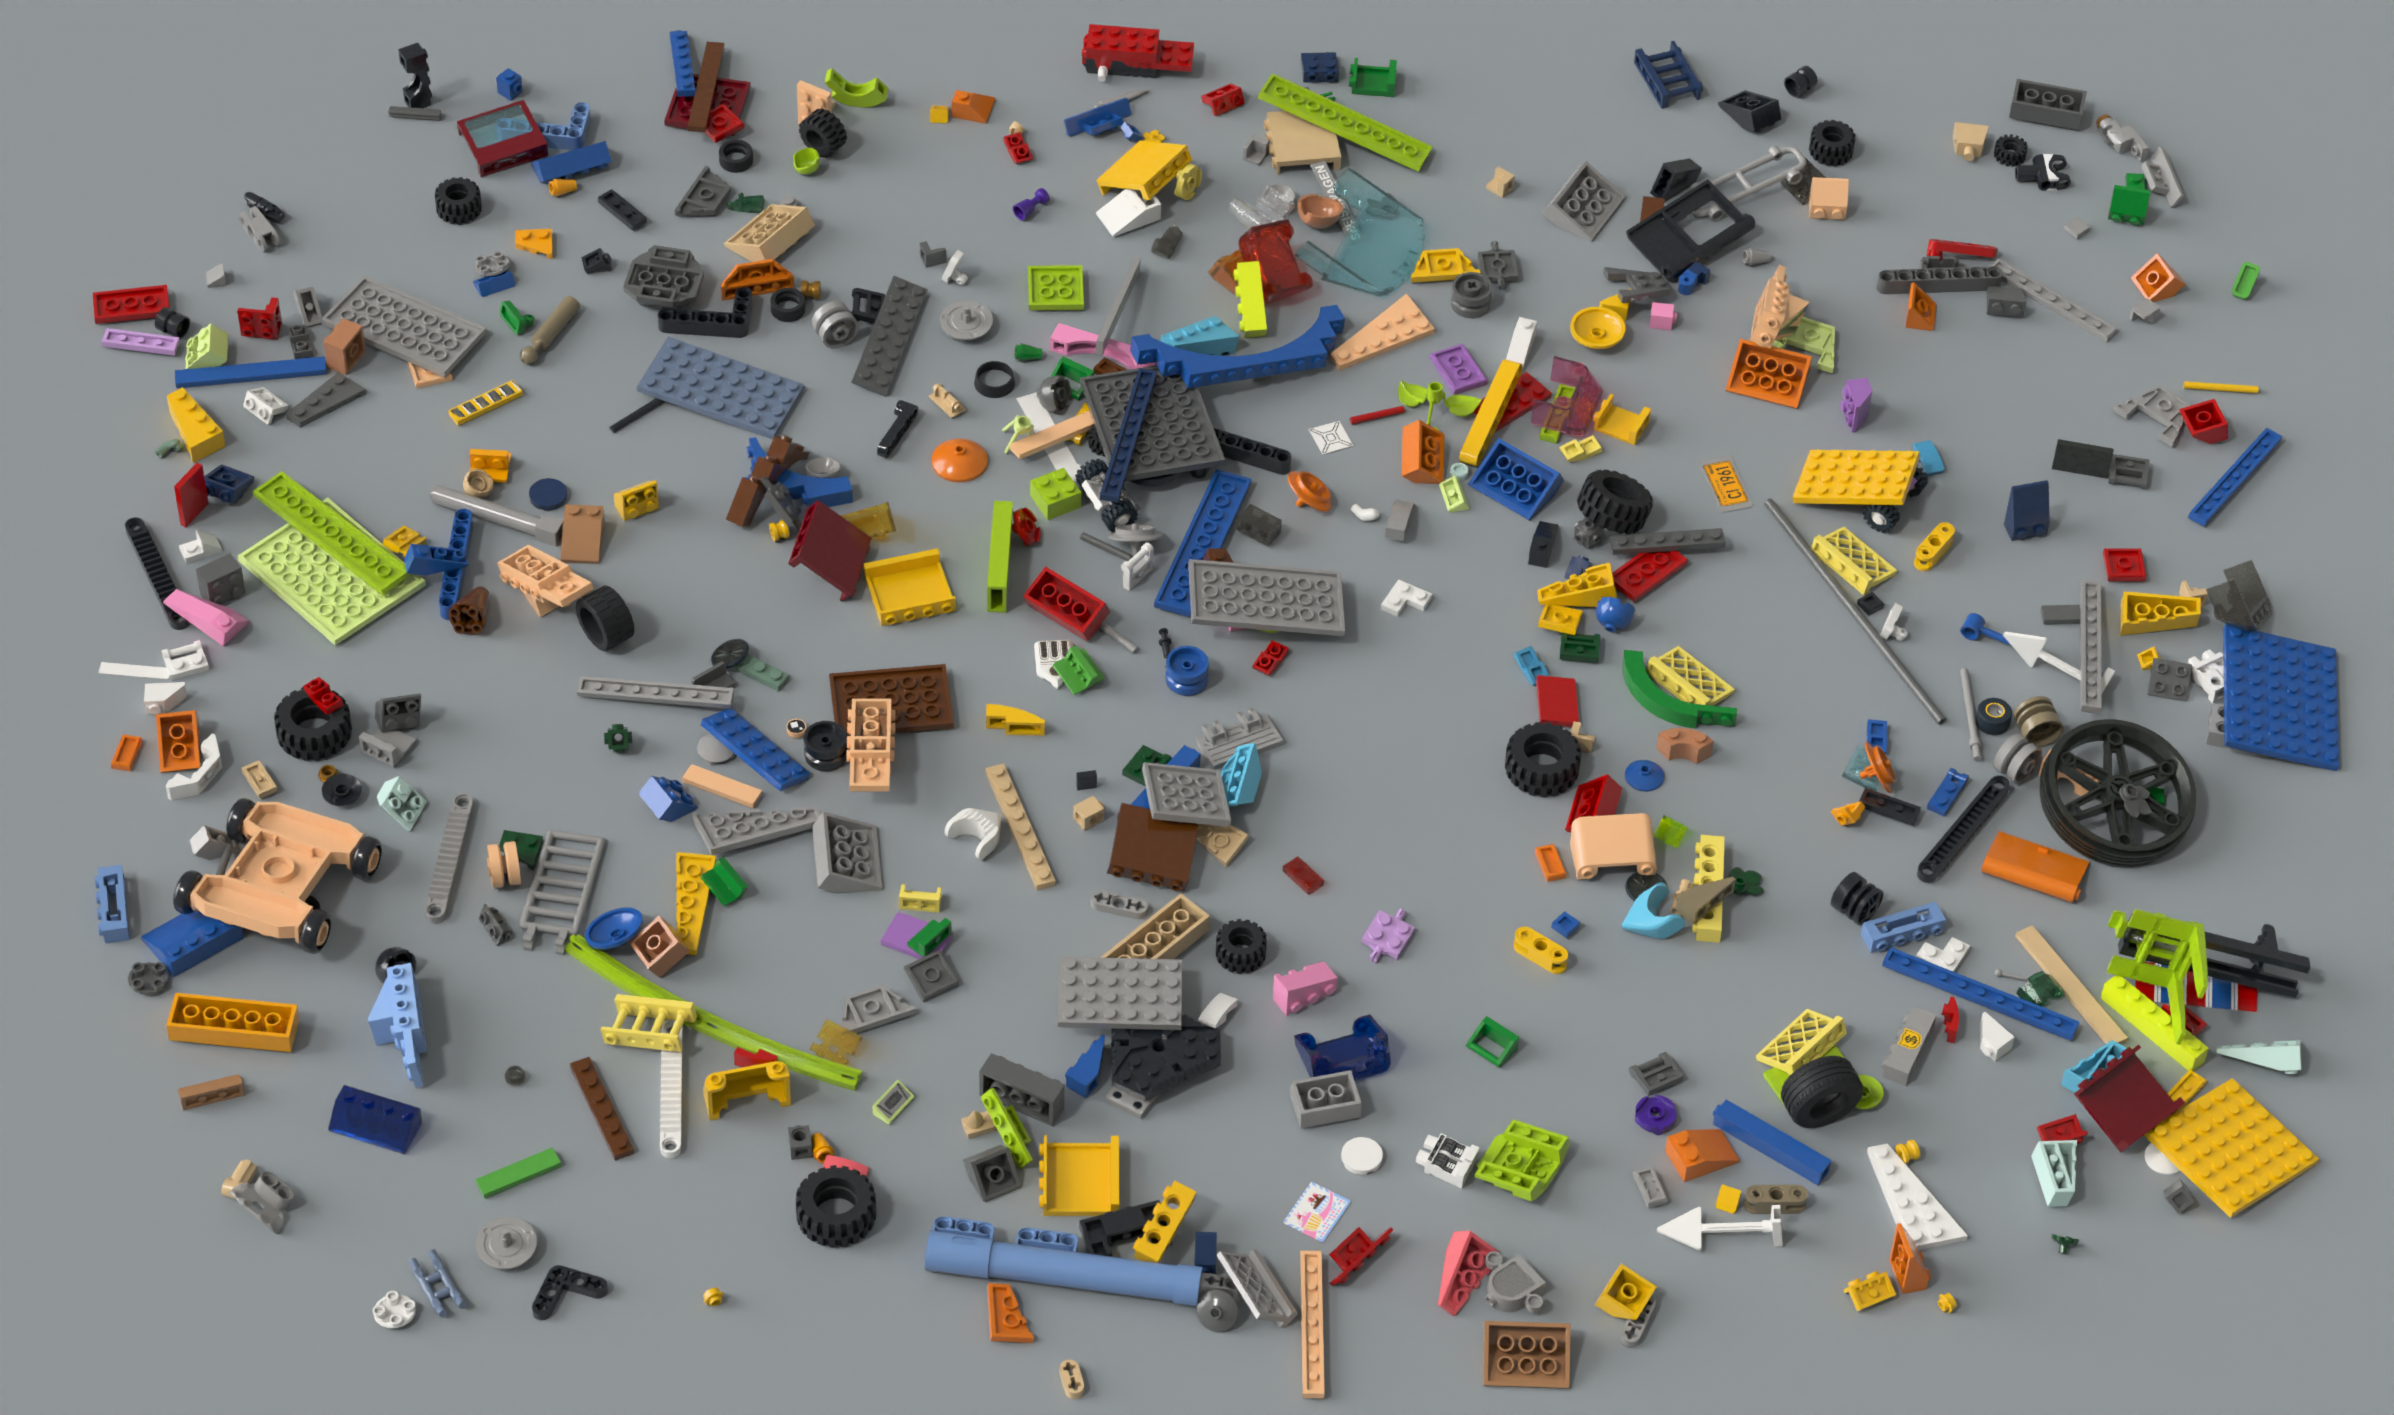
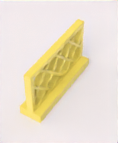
[1811,527,1897,595]
[1646,646,1735,706]
[1756,1009,1847,1076]

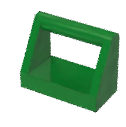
[1051,356,1094,400]
[1466,1016,1519,1068]

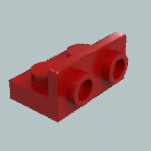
[1201,83,1245,116]

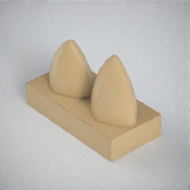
[961,1110,998,1139]

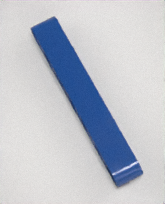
[439,508,473,620]

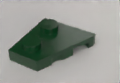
[499,830,543,871]

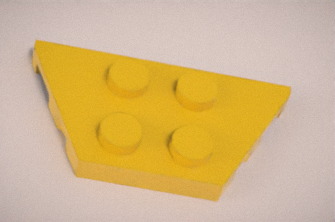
[1411,248,1481,283]

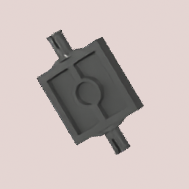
[1478,241,1519,290]
[760,476,802,531]

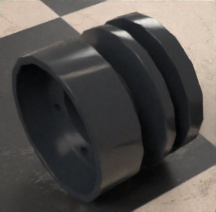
[1830,872,1884,925]

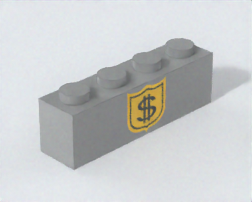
[1881,1006,1937,1086]

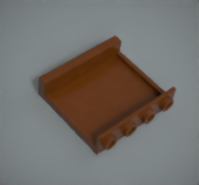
[1107,803,1199,891]

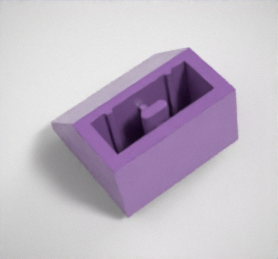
[1840,378,1873,433]

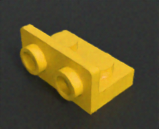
[1844,1271,1896,1311]

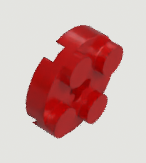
[1012,507,1041,546]

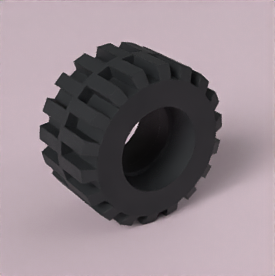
[799,108,847,158]
[1809,120,1856,166]
[435,177,482,225]
[1216,919,1267,974]

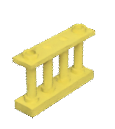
[600,994,697,1052]

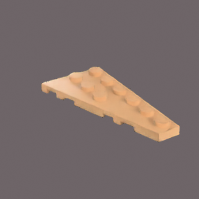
[1330,294,1435,371]

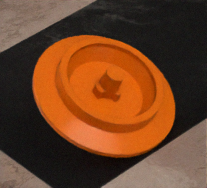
[1288,471,1332,512]
[1859,741,1896,793]

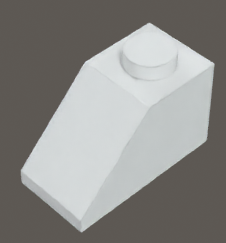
[144,682,187,714]
[1980,1012,2015,1061]

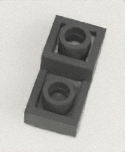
[287,325,313,359]

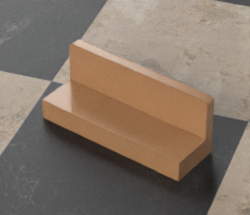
[178,1074,245,1110]

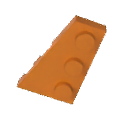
[987,1283,1034,1343]

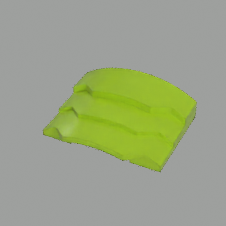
[1475,1119,1569,1201]

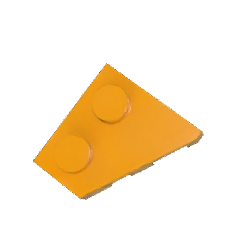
[515,229,553,259]

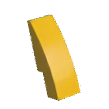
[986,704,1045,736]

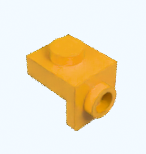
[1831,801,1865,826]

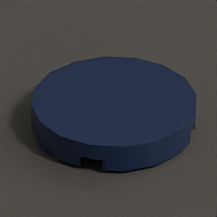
[529,478,567,511]

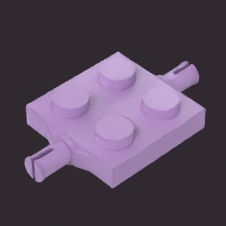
[1361,908,1415,963]

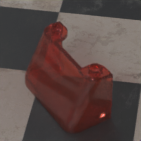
[1238,219,1313,304]

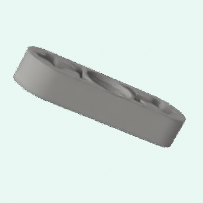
[1091,890,1148,919]
[1621,1295,1656,1348]

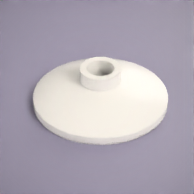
[2144,1143,2180,1175]

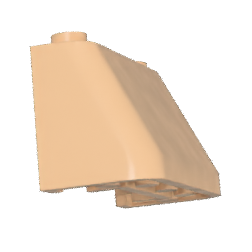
[1570,813,1657,880]

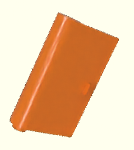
[1981,831,2090,903]

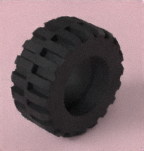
[1577,469,1653,534]
[274,688,352,761]
[1505,722,1581,797]
[795,1165,876,1248]

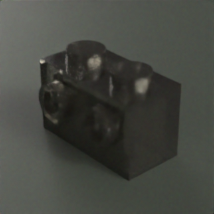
[1237,504,1282,547]

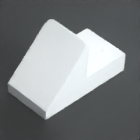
[179,530,222,563]

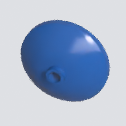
[585,907,644,950]

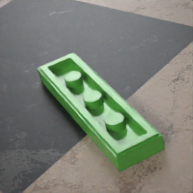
[475,1148,561,1198]

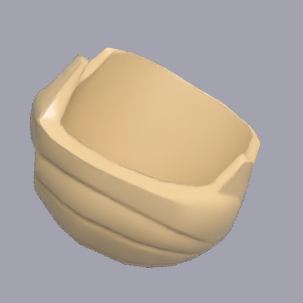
[463,469,494,499]

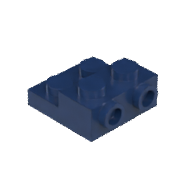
[1301,52,1339,82]
[204,464,254,503]

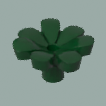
[2052,1234,2079,1254]

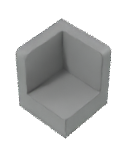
[1243,134,1269,166]
[2129,298,2160,324]

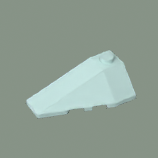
[2217,1040,2302,1074]

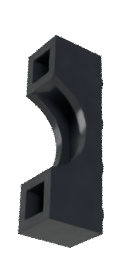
[398,42,432,108]

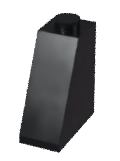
[1650,158,1702,202]

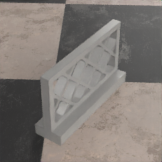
[1217,1250,1298,1328]

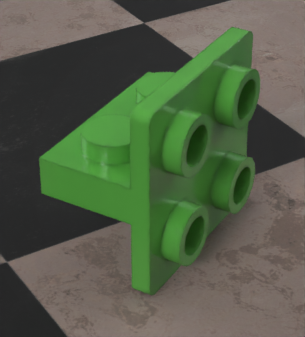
[1053,645,1105,695]

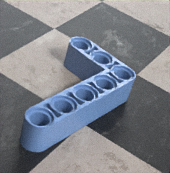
[496,102,591,150]

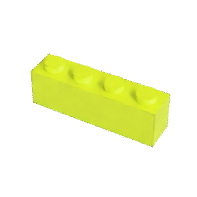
[1234,261,1267,338]

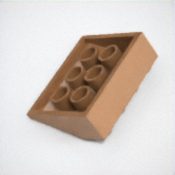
[1483,1321,1571,1388]

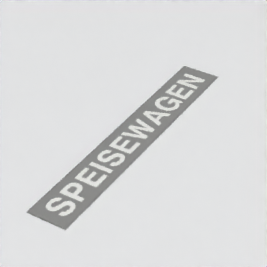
[1310,161,1366,246]

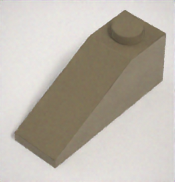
[1676,877,1736,924]

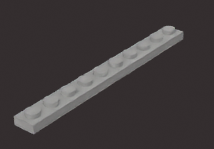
[2080,580,2102,714]

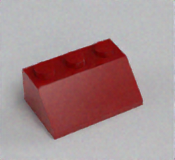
[1565,774,1623,833]

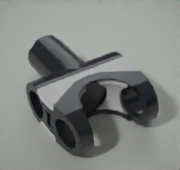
[2015,154,2071,191]

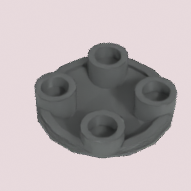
[128,962,169,995]

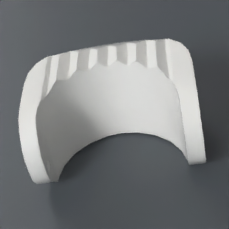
[945,808,1002,861]

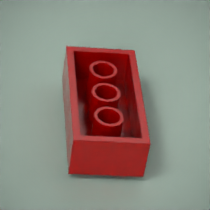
[1023,566,1110,642]

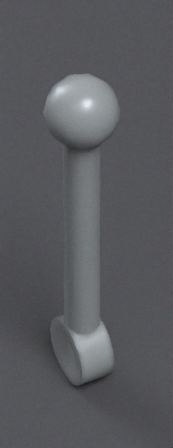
[1994,969,2037,985]

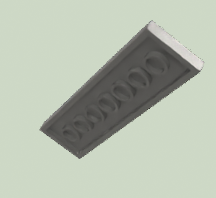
[851,276,928,397]

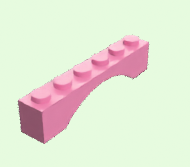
[1050,323,1156,369]

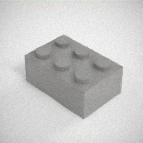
[1290,1070,1362,1129]

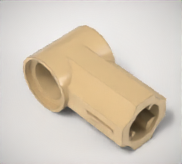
[221,1159,257,1199]

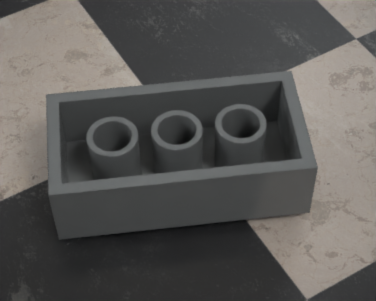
[2009,79,2087,130]
[979,1053,1065,1127]

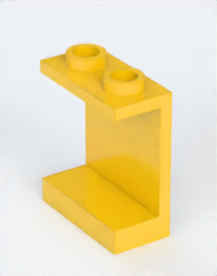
[1593,394,1651,446]

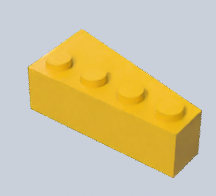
[167,387,225,463]
[2120,591,2201,636]

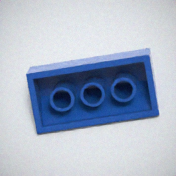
[530,141,612,184]

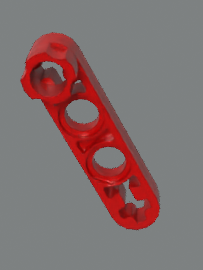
[1926,239,1998,260]

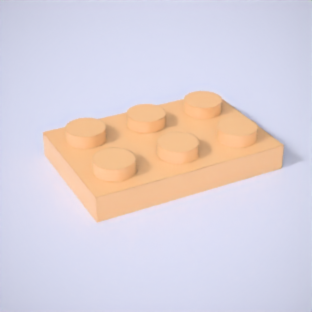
[797,80,832,124]

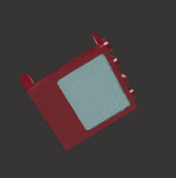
[457,100,549,177]

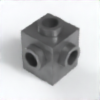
[1574,517,1604,549]

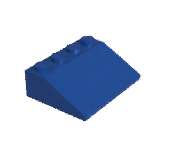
[1468,438,1564,521]
[141,911,243,977]

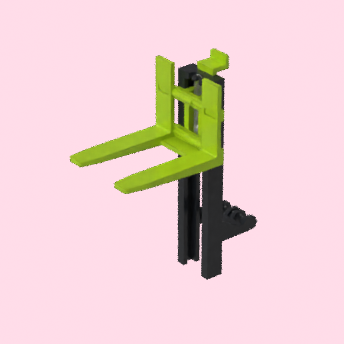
[2106,909,2311,1045]

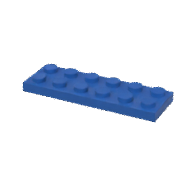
[701,708,810,791]

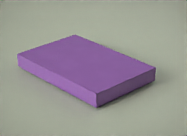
[1429,343,1487,395]
[881,911,953,959]

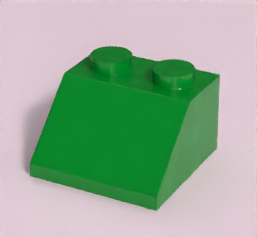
[2108,185,2151,225]

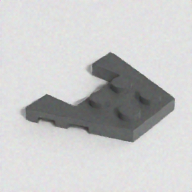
[1603,267,1671,303]

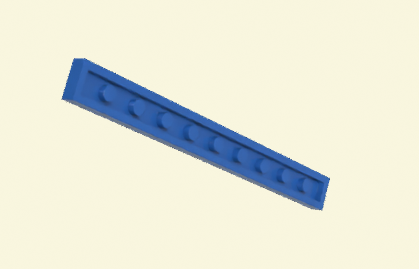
[1882,947,2080,1041]

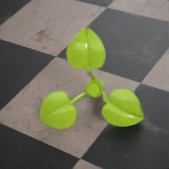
[1398,380,1481,431]

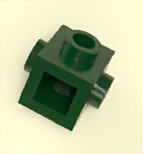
[604,724,632,752]

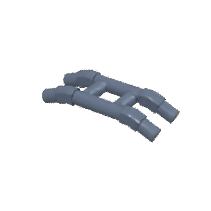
[408,1249,467,1318]

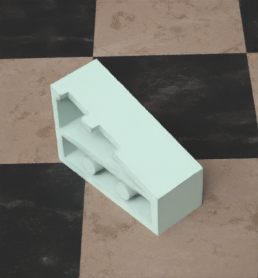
[2031,1140,2077,1207]

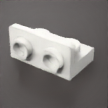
[243,387,289,425]

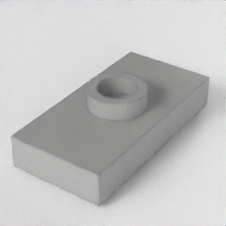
[1633,1166,1668,1208]

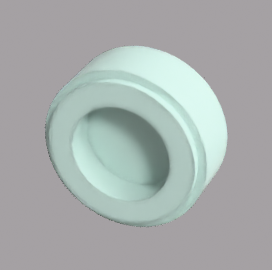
[1450,463,1469,481]

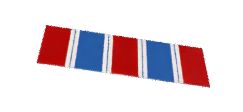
[2135,962,2257,1012]

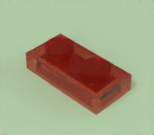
[1282,856,1324,895]

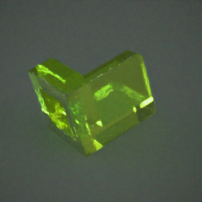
[1653,815,1688,848]

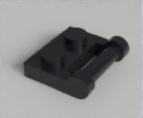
[851,288,885,324]

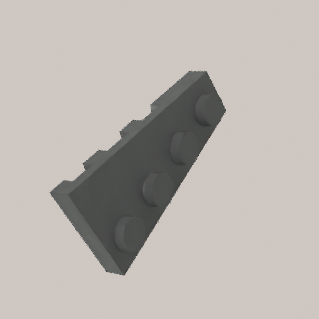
[286,372,366,428]

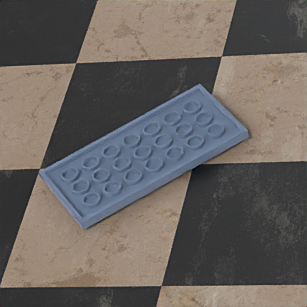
[637,336,804,439]

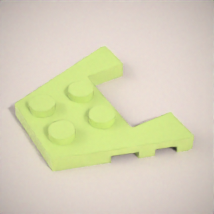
[1772,317,1835,373]

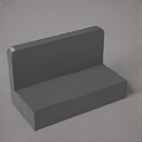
[692,661,736,688]

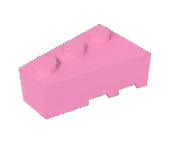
[1273,961,1338,1016]

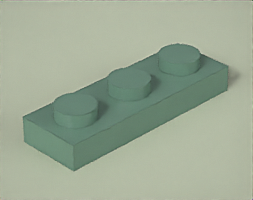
[731,654,789,691]

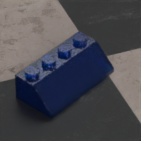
[328,1085,422,1155]

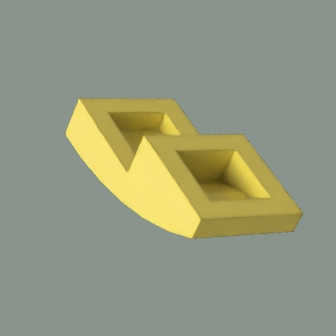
[1559,435,1603,462]

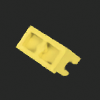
[899,884,942,913]

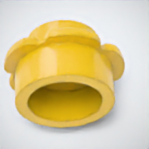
[703,1287,724,1307]
[1938,1293,1957,1313]

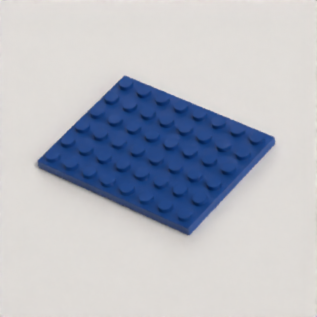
[2223,624,2339,771]

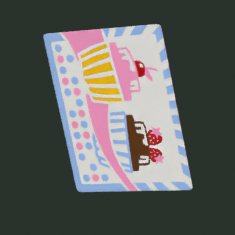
[1283,1182,1351,1242]

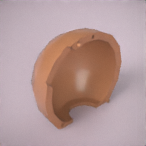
[1297,194,1343,229]

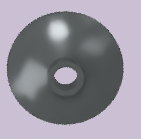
[1197,1289,1239,1332]

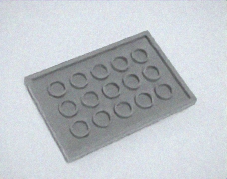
[1058,957,1182,1030]

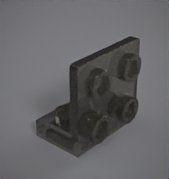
[1781,158,1826,205]

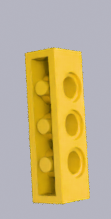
[1133,1180,1197,1263]

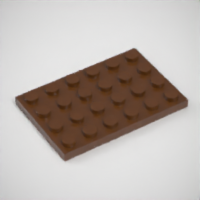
[829,664,954,736]

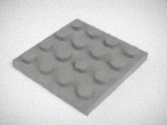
[1142,762,1231,827]

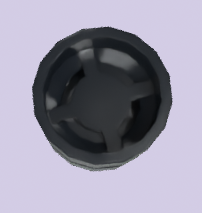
[1784,66,1818,97]
[155,307,190,339]

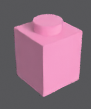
[1649,302,1677,330]

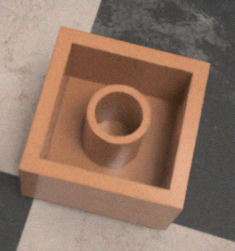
[323,318,366,375]
[629,916,690,978]

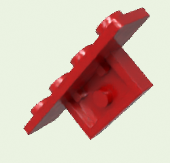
[1329,1227,1393,1286]

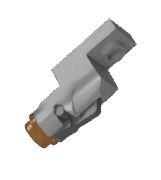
[2096,114,2149,162]

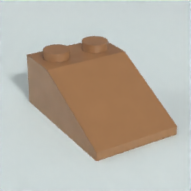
[560,504,605,564]

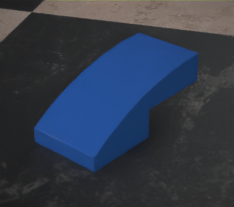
[1866,719,1887,754]

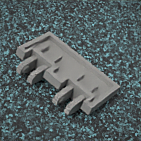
[1195,707,1283,770]

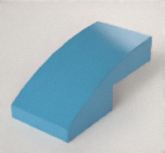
[1912,440,1945,476]
[1513,646,1549,686]

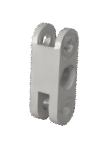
[238,206,280,252]

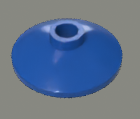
[1625,760,1664,792]

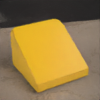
[930,105,949,123]
[2137,647,2161,670]
[1715,1185,1741,1214]

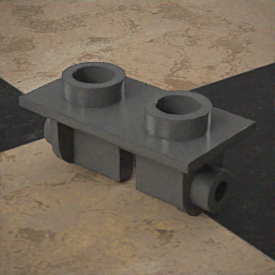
[1921,255,1959,269]
[479,904,512,946]

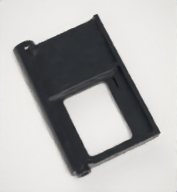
[1626,179,1755,282]

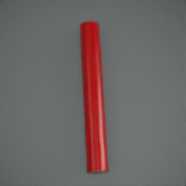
[1350,406,1405,425]

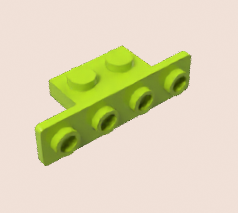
[981,1088,1032,1169]

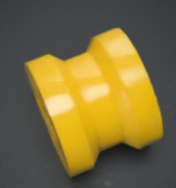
[769,520,790,542]
[1895,1139,1920,1164]

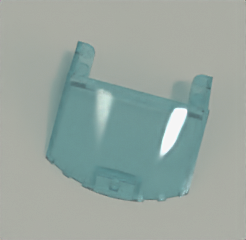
[1294,167,1425,297]

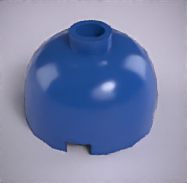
[1596,597,1635,632]

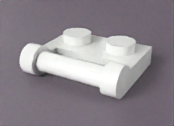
[1121,543,1154,591]
[161,640,209,681]

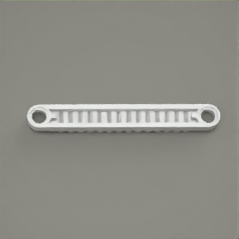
[660,1020,683,1159]

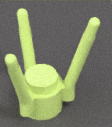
[1002,415,1034,454]

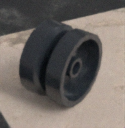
[804,721,847,771]

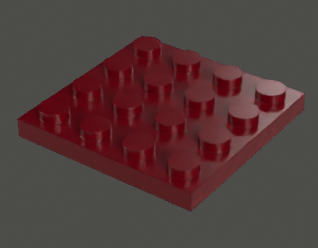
[664,74,751,136]

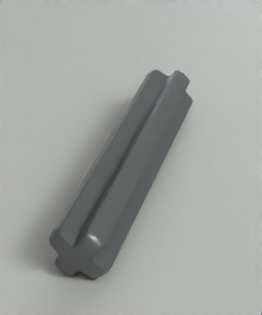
[388,106,442,120]

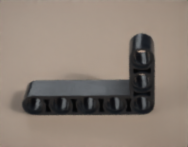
[658,287,753,338]
[1190,428,1291,478]

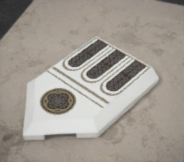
[1034,640,1073,689]

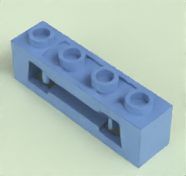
[95,865,130,943]
[1861,902,1946,953]

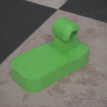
[2232,262,2260,300]

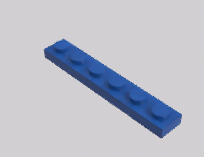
[670,30,695,97]

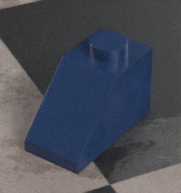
[1194,1232,1217,1274]

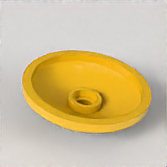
[1570,307,1625,349]

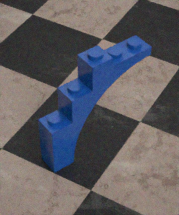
[746,437,853,508]

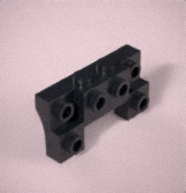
[1079,1200,1172,1257]

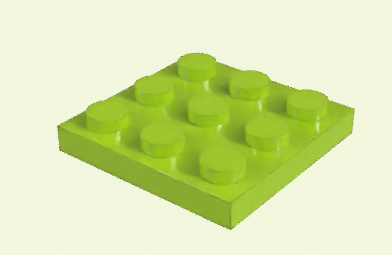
[1028,265,1084,310]

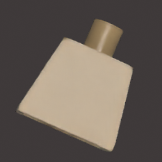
[1952,122,1989,161]

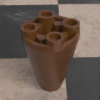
[449,587,489,635]

